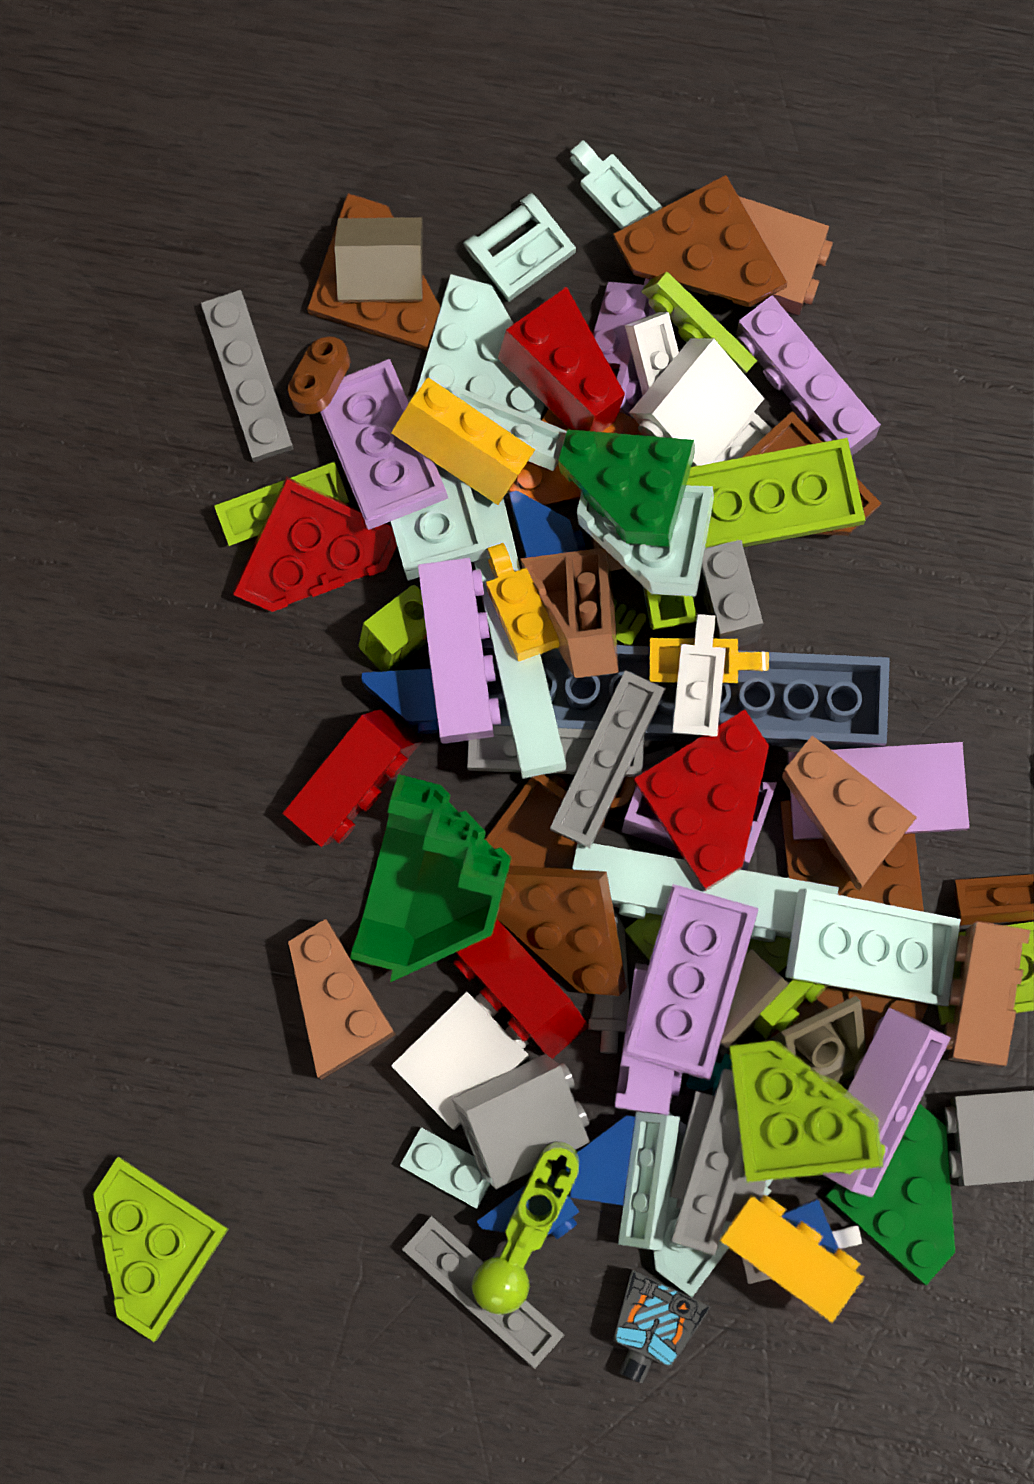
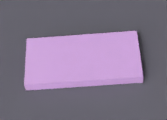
[320,359,449,530]
[787,742,969,841]
[623,884,759,1080]

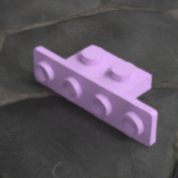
[593,277,656,418]

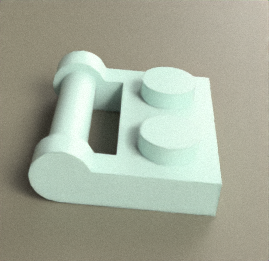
[463,193,576,302]

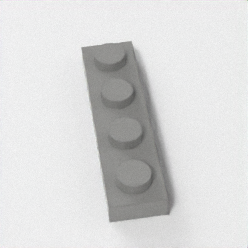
[201,290,294,462]
[550,670,665,849]
[467,725,644,777]
[671,1068,744,1255]
[402,1216,564,1368]

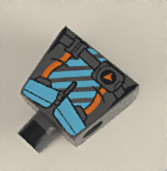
[613,1270,710,1384]

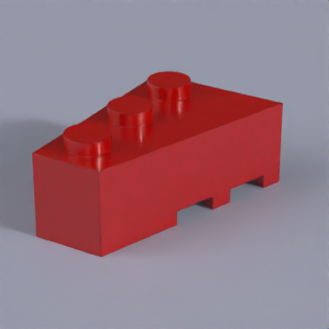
[498,287,625,432]
[283,707,424,847]
[453,918,588,1059]

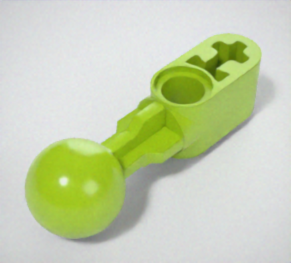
[472,1142,579,1315]

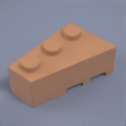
[521,548,618,678]
[782,735,917,892]
[288,919,396,1080]
[944,922,1030,1068]

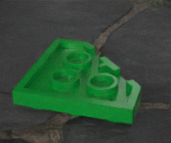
[558,429,695,547]
[825,1103,955,1286]

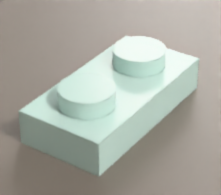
[400,1127,490,1209]

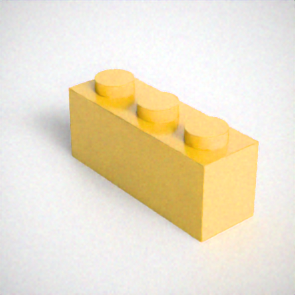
[391,377,535,505]
[720,1194,864,1322]

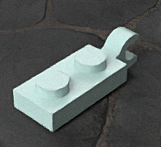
[570,141,663,230]

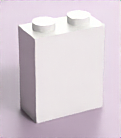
[629,338,764,467]
[391,992,529,1130]

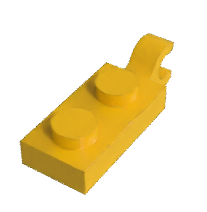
[486,543,559,662]
[650,638,769,683]

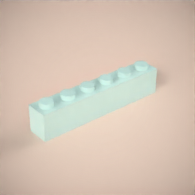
[573,843,839,942]

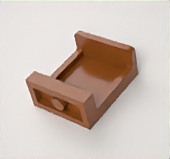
[485,774,605,869]

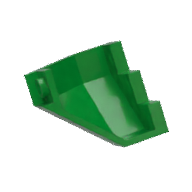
[350,774,511,982]

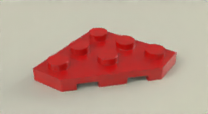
[233,476,397,612]
[634,709,769,892]

